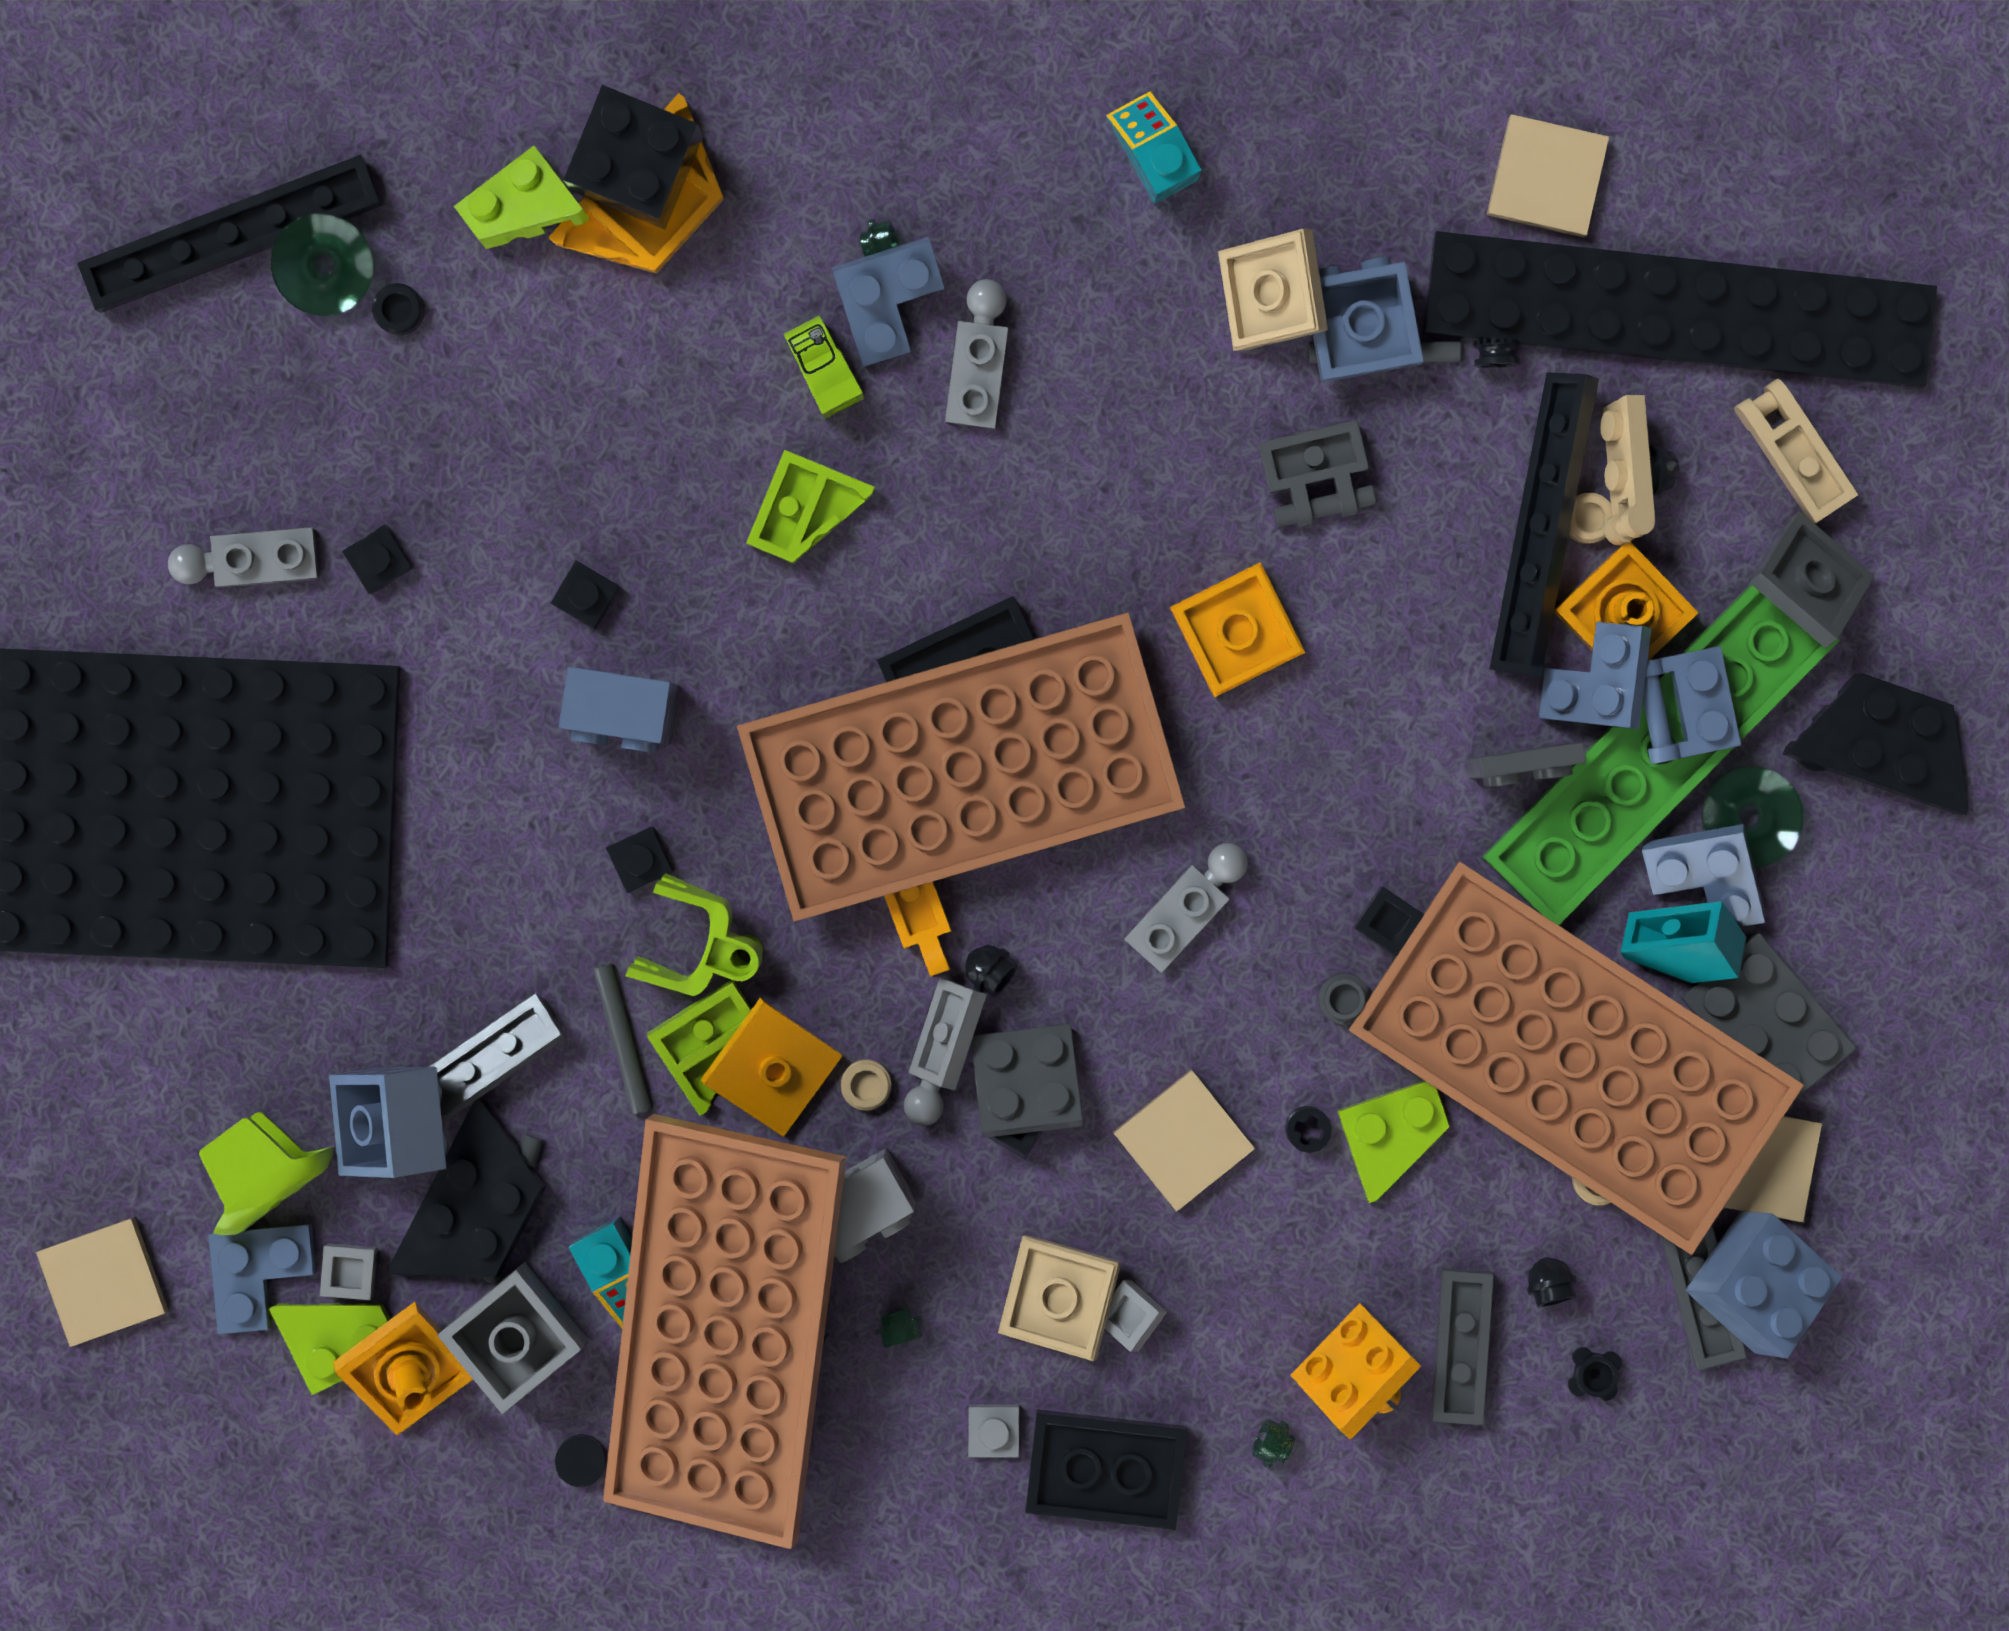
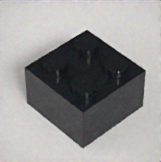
[563,85,703,230]

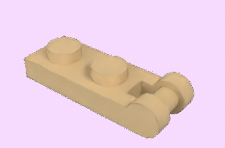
[1734,379,1858,524]
[1600,395,1655,546]

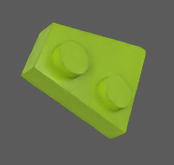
[746,450,875,564]
[1337,1080,1449,1204]

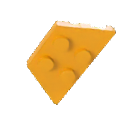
[548,93,724,274]

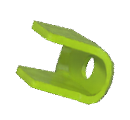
[199,1112,334,1236]

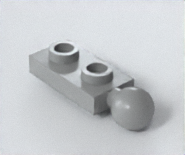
[945,279,1008,429]
[168,527,319,588]
[1124,843,1248,973]
[904,978,987,1126]

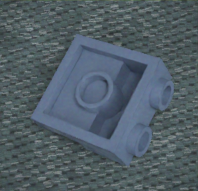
[1310,257,1424,383]

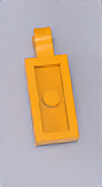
[884,882,952,977]

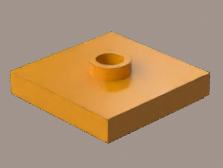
[1169,562,1305,698]
[701,998,843,1137]

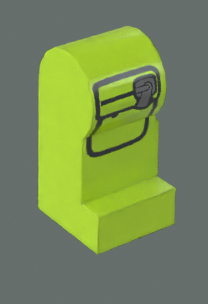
[784,315,864,419]

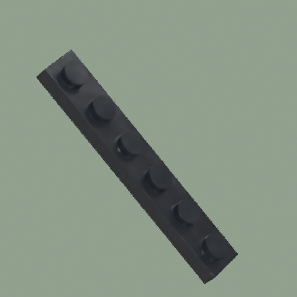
[77,155,383,313]
[1489,372,1599,678]

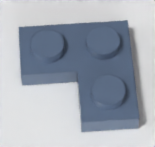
[832,237,945,367]
[1539,622,1651,729]
[1642,824,1766,927]
[208,1223,316,1334]

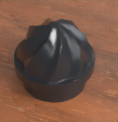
[1649,445,1680,496]
[965,945,1017,997]
[1527,1257,1577,1308]

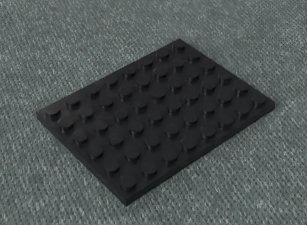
[0,648,400,968]

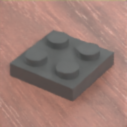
[1749,511,1875,648]
[1467,742,1586,787]
[971,1024,1083,1138]

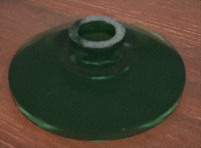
[271,214,374,316]
[1701,766,1804,868]

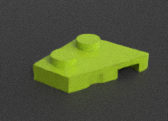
[454,146,590,249]
[647,980,752,1116]
[269,1303,390,1395]

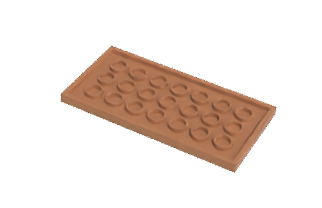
[737,612,1185,922]
[1348,861,1804,1255]
[603,1114,847,1549]

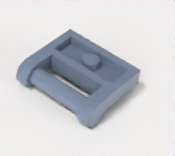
[1643,646,1741,764]

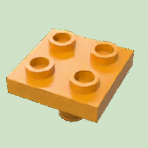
[1554,542,1698,661]
[333,1301,473,1435]
[1290,1303,1421,1440]

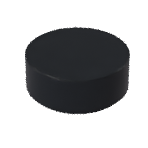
[372,283,425,335]
[555,1434,607,1487]

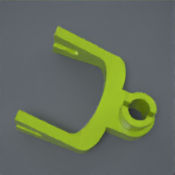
[626,873,763,996]

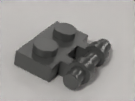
[1257,420,1376,528]

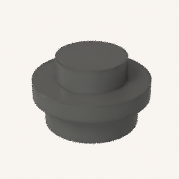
[1318,973,1369,1024]

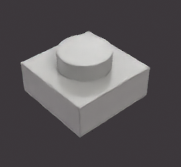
[320,1243,378,1300]
[1105,1280,1167,1352]
[968,1404,1019,1457]

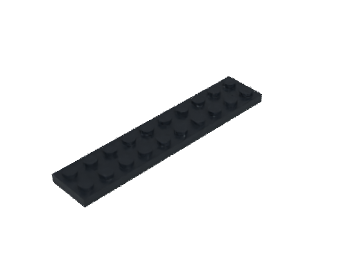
[1423,231,1937,388]

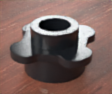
[1568,1347,1622,1401]

